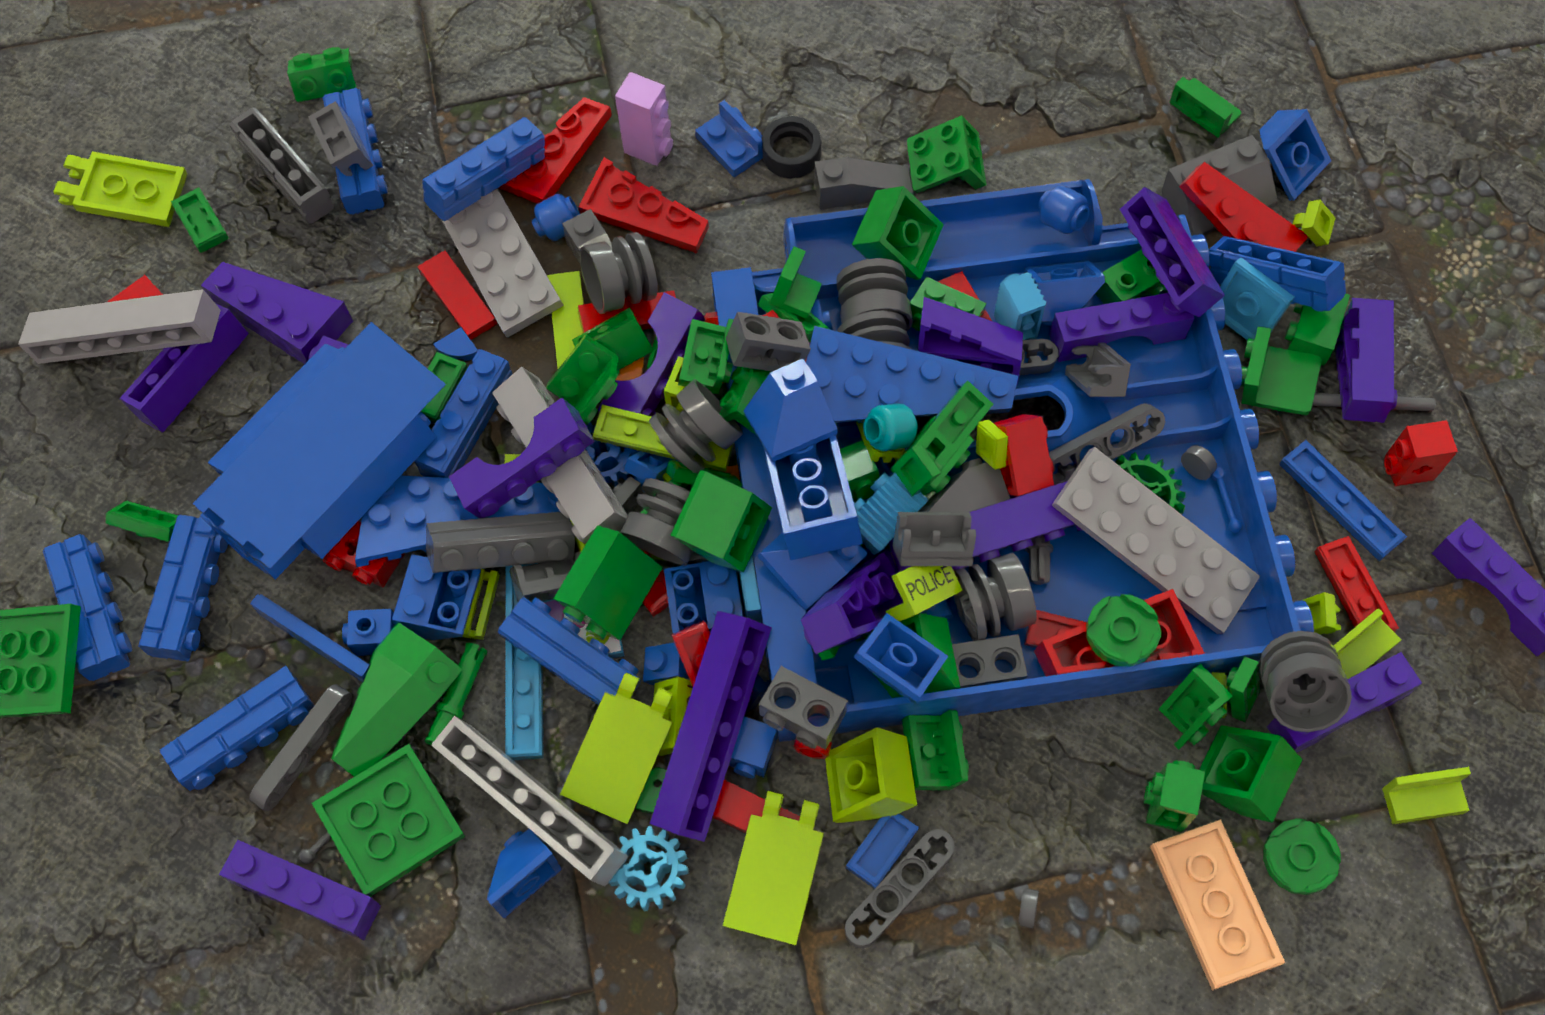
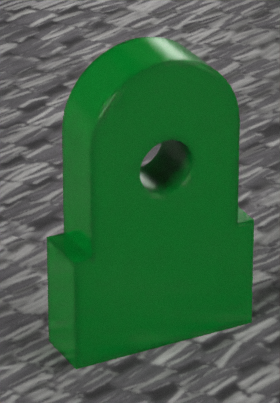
[636,767,667,814]

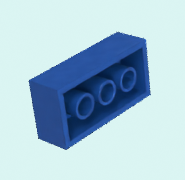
[765,435,863,561]

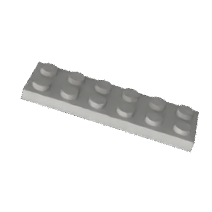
[443,188,564,338]
[1051,447,1260,634]

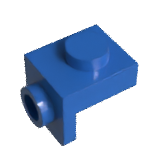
[643,643,689,685]

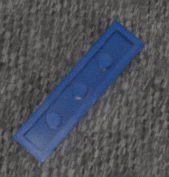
[1279,440,1407,562]
[250,594,370,683]

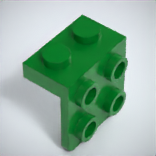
[1240,326,1322,415]

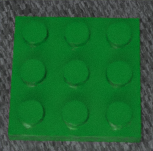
[0,604,81,718]
[312,744,465,897]

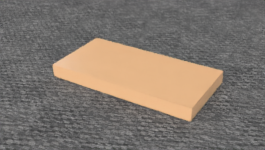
[1150,820,1285,991]

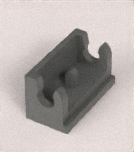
[308,101,373,176]
[1065,342,1131,397]
[893,512,976,566]
[509,552,581,602]

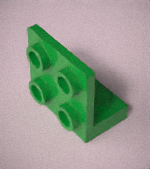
[907,115,986,193]
[546,334,619,426]

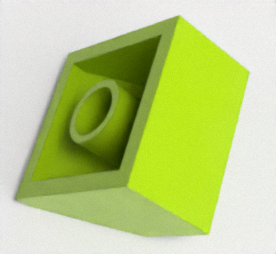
[825,727,917,823]

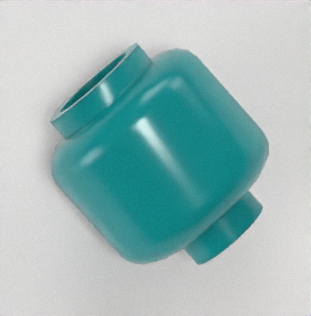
[863,403,918,451]

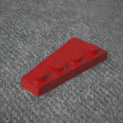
[498,97,612,204]
[578,157,709,253]
[1179,162,1308,252]

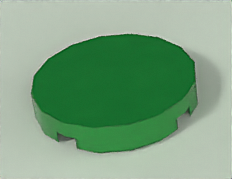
[1086,594,1161,667]
[1263,818,1341,895]

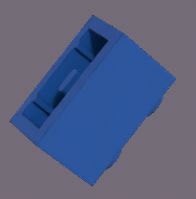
[392,554,481,640]
[664,561,745,634]

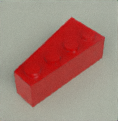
[1034,589,1205,676]

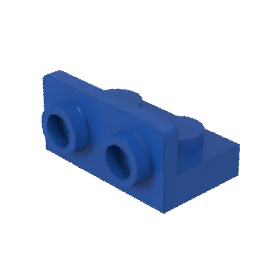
[695,100,763,177]

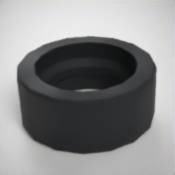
[762,116,821,179]

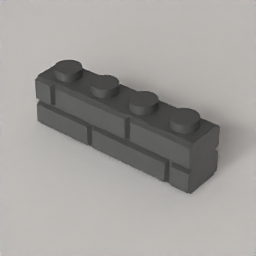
[229,107,335,224]
[426,512,575,573]

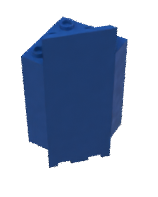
[193,322,446,580]

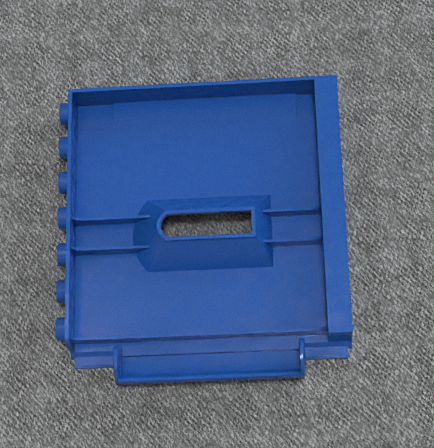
[711,179,1314,742]

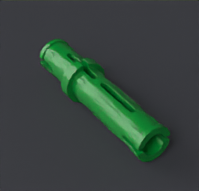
[424,643,488,745]

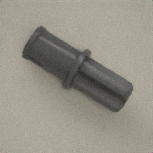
[1025,536,1053,585]

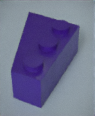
[918,297,1023,385]
[1335,298,1398,423]

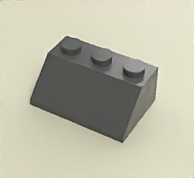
[1161,135,1278,235]

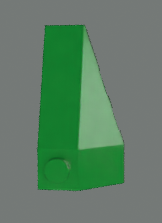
[331,622,463,777]

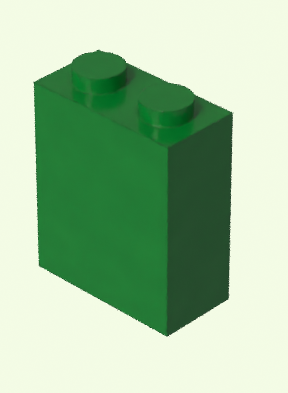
[553,525,663,640]

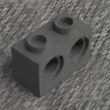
[726,312,811,371]
[952,634,1027,689]
[759,666,848,750]

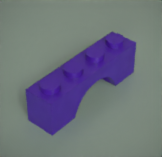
[598,292,705,416]
[1049,293,1194,362]
[449,398,595,519]
[1432,518,1545,657]
[1267,652,1422,753]
[219,840,381,941]

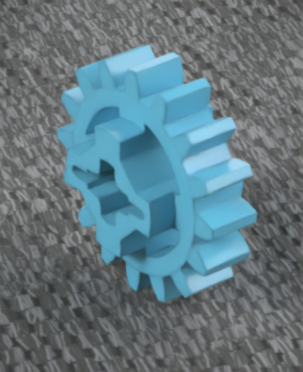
[608,826,689,911]

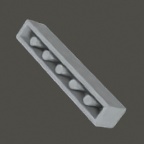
[18,289,221,364]
[492,367,628,544]
[431,716,629,887]

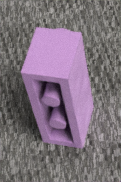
[615,72,673,166]

